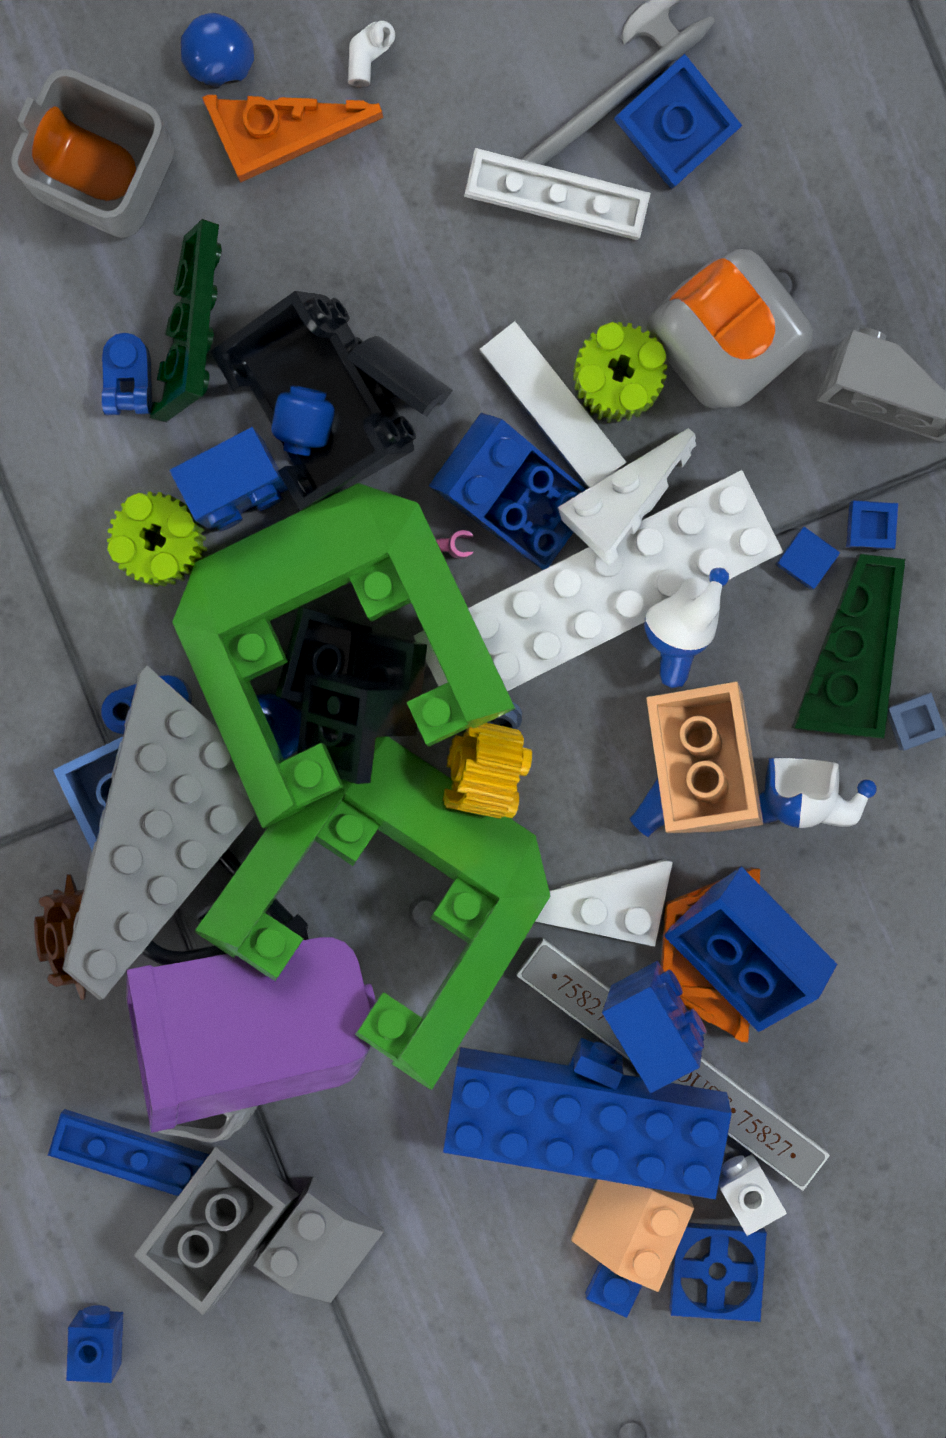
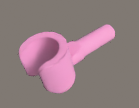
[436,530,473,559]

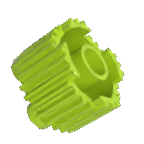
[573,322,667,423]
[107,491,207,587]

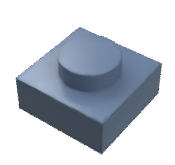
[887,693,946,751]

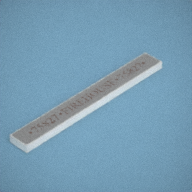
[516,938,830,1191]

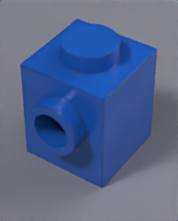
[66,1305,123,1383]

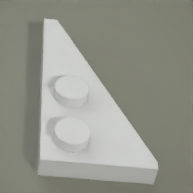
[558,428,696,565]
[535,859,673,947]

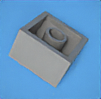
[253,1176,384,1303]

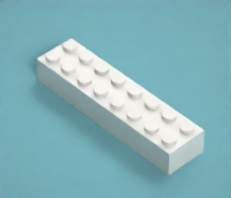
[414,470,783,691]

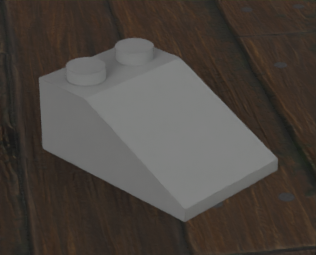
[816,328,946,442]

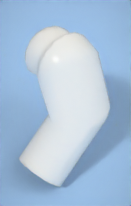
[348,21,395,87]

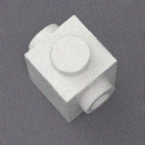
[718,1154,787,1236]

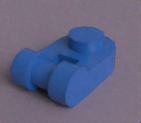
[102,333,152,415]

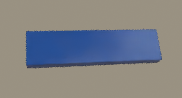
[48,1109,210,1196]

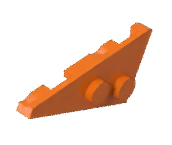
[202,95,383,183]

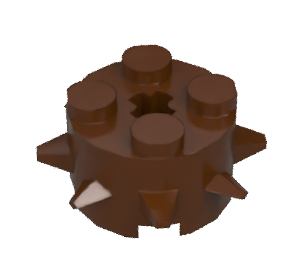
[34,874,87,1000]

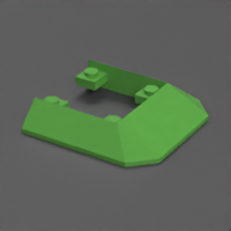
[172,483,515,829]
[195,737,550,1090]

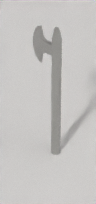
[521,0,715,165]

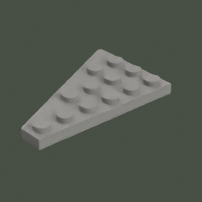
[62,666,256,1000]

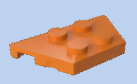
[661,867,761,1042]

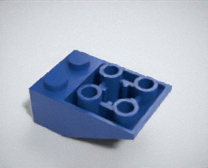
[429,413,586,570]

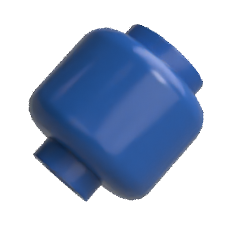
[271,385,334,456]

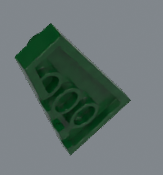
[150,219,222,422]
[791,554,906,739]

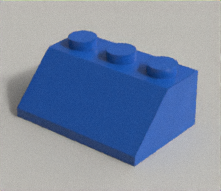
[664,866,838,1032]

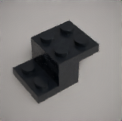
[297,630,427,784]

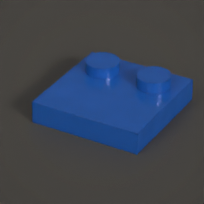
[614,54,742,190]

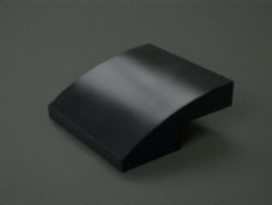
[346,336,453,417]

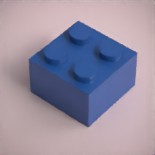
[169,427,288,532]
[602,960,706,1093]

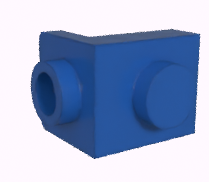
[568,1037,623,1090]

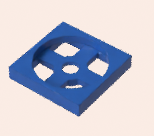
[669,1223,767,1322]

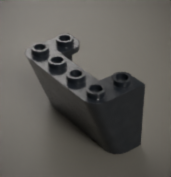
[210,291,416,511]

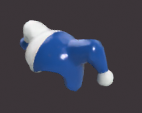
[644,567,729,689]
[759,757,877,828]

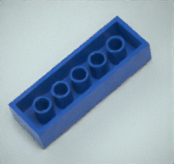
[443,1047,732,1200]

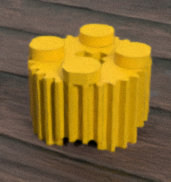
[443,723,532,819]

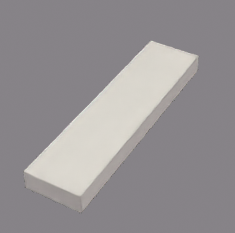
[464,148,651,240]
[480,321,627,489]

